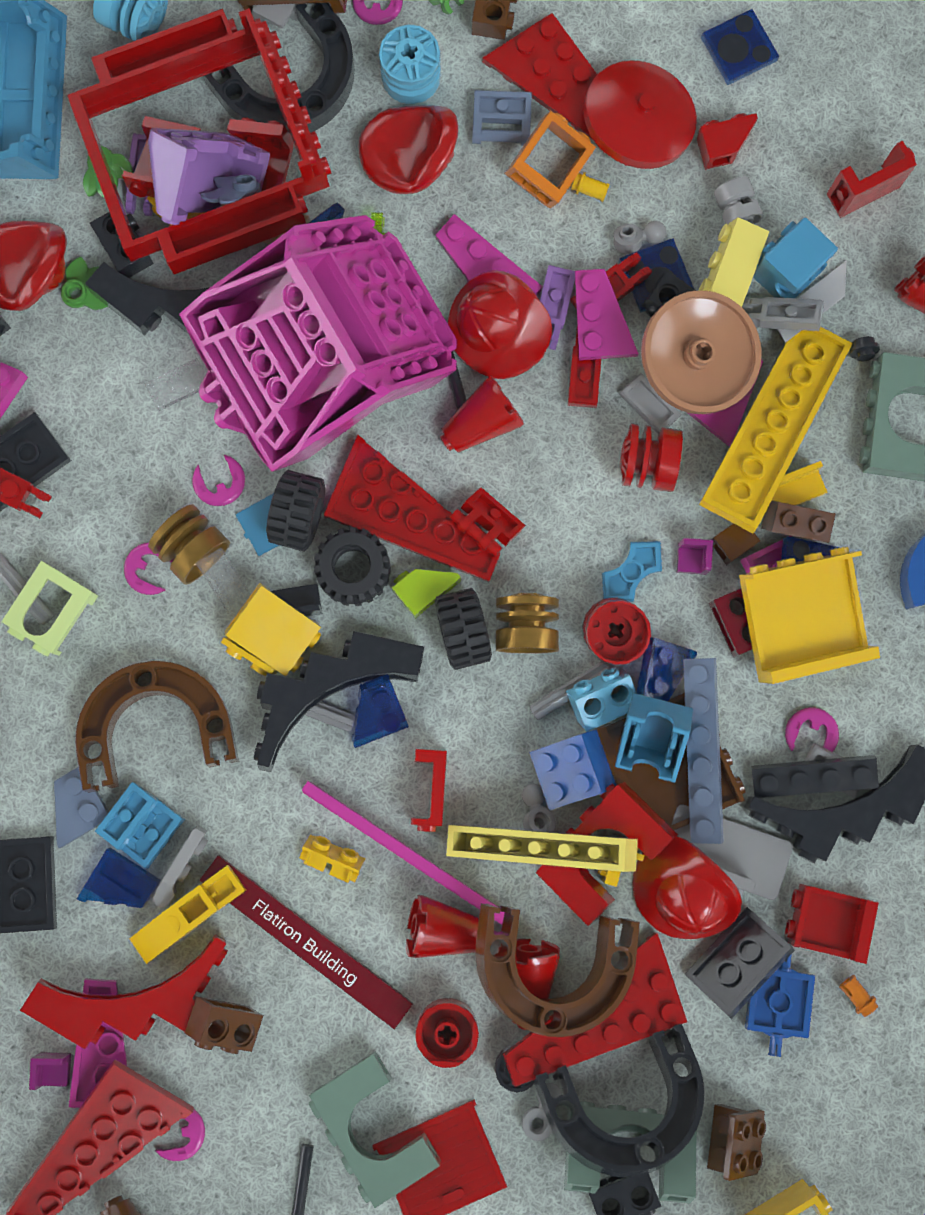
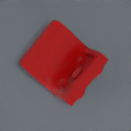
[227,118,294,191]

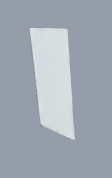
[778,260,847,343]

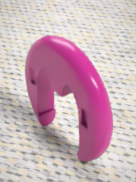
[352,0,403,25]
[192,455,245,506]
[124,542,175,595]
[785,707,839,752]
[155,1109,205,1161]

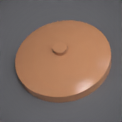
[641,290,762,414]

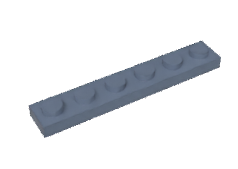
[683,658,724,844]

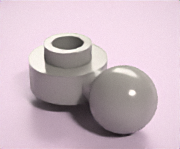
[613,221,666,254]
[522,783,556,832]
[521,1083,562,1141]

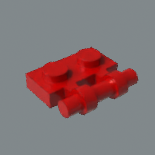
[450,487,526,557]

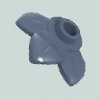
[201,175,260,204]

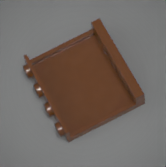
[597,693,746,830]

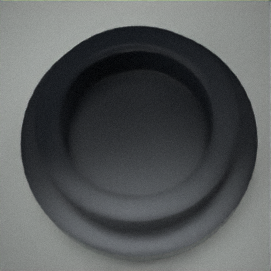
[850,336,880,362]

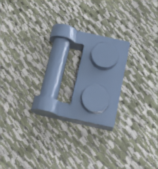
[472,90,532,146]

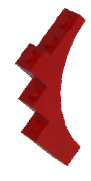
[20,934,228,1049]

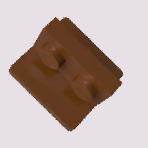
[707,1104,766,1181]

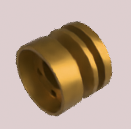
[148,504,230,585]
[496,593,559,654]

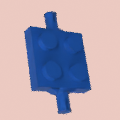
[745,954,815,1057]

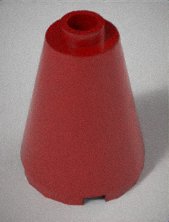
[440,375,525,453]
[406,895,479,958]
[498,938,560,1030]

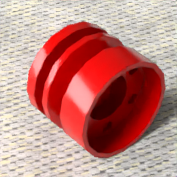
[620,423,683,492]
[582,597,651,665]

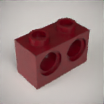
[709,588,753,658]

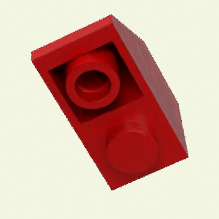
[696,113,758,170]

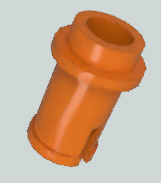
[839,975,878,1017]

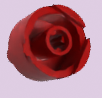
[416,998,479,1068]

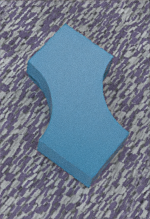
[602,541,662,602]

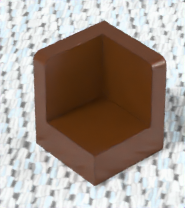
[711,523,760,566]

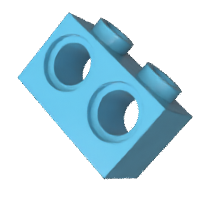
[566,666,637,732]

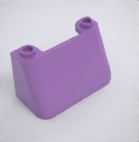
[148,128,270,225]

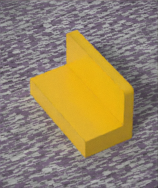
[772,461,828,506]

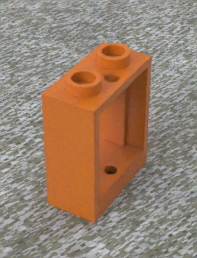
[504,110,596,209]

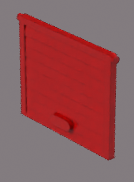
[372,1099,508,1215]

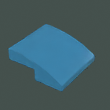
[95,782,185,869]

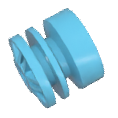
[93,0,168,41]
[379,24,441,104]

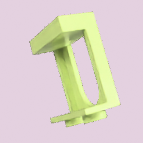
[1,561,98,657]

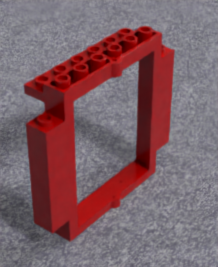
[67,8,332,275]

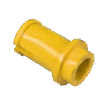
[571,172,610,202]

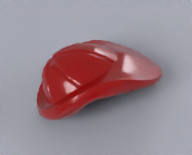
[358,105,458,194]
[0,221,67,311]
[448,270,552,379]
[632,836,742,939]

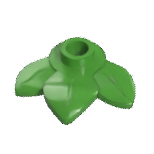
[83,146,134,197]
[61,257,108,310]

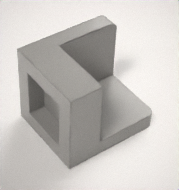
[252,4,297,28]

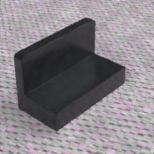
[271,584,323,617]

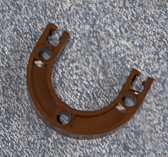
[75,661,239,793]
[475,903,640,1037]

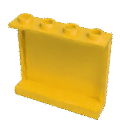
[739,547,880,684]

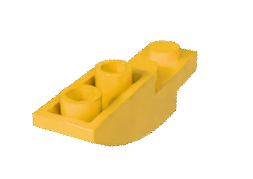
[129,865,246,964]

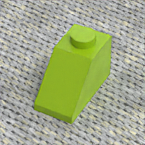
[392,569,461,619]

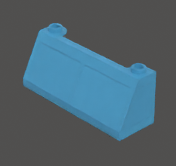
[0,0,67,179]

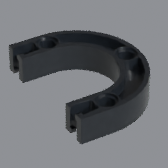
[203,3,355,133]
[534,1023,704,1177]

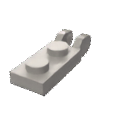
[742,297,824,331]
[152,825,208,908]

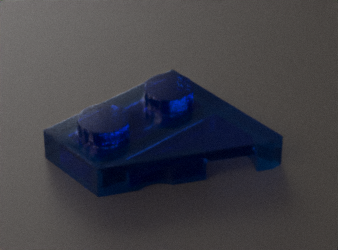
[636,637,697,702]
[352,674,409,748]
[77,847,161,908]

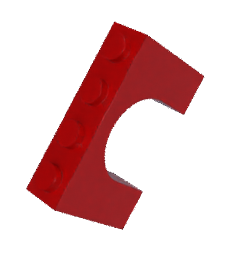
[535,782,678,926]

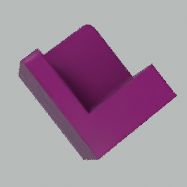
[676,538,713,575]
[29,1052,71,1090]

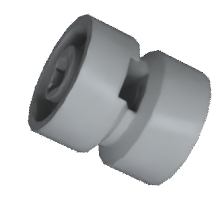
[714,176,764,224]

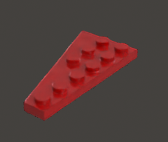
[482,13,627,166]
[324,434,500,583]
[503,932,688,1087]
[5,1060,194,1215]

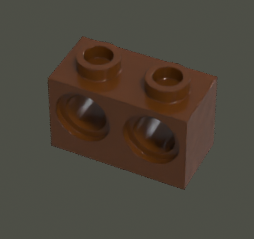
[472,0,517,40]
[761,500,836,543]
[185,997,264,1054]

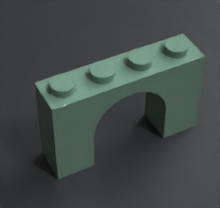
[859,352,925,482]
[309,1051,441,1208]
[564,1101,697,1204]

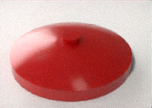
[583,60,697,169]

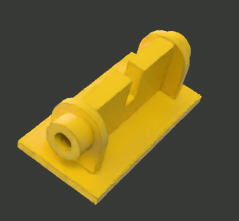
[299,834,366,883]

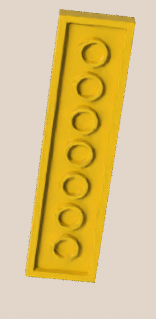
[699,327,853,533]

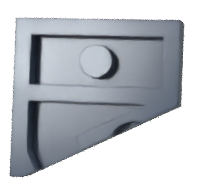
[54,767,109,848]

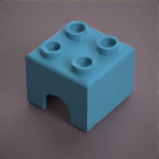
[753,218,838,299]
[615,693,693,783]

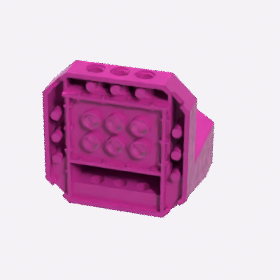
[180,215,457,472]

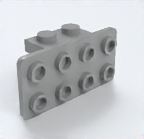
[672,805,793,900]

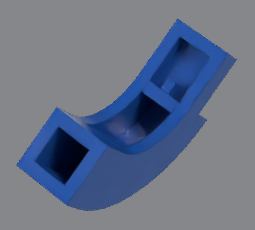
[900,534,925,610]

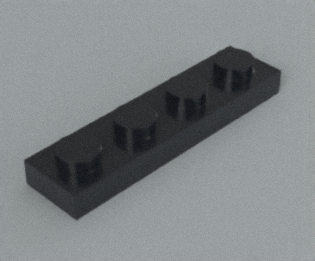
[751,755,879,798]

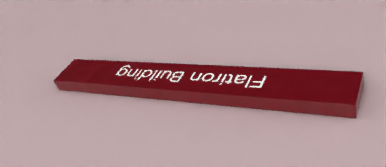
[199,855,413,1030]

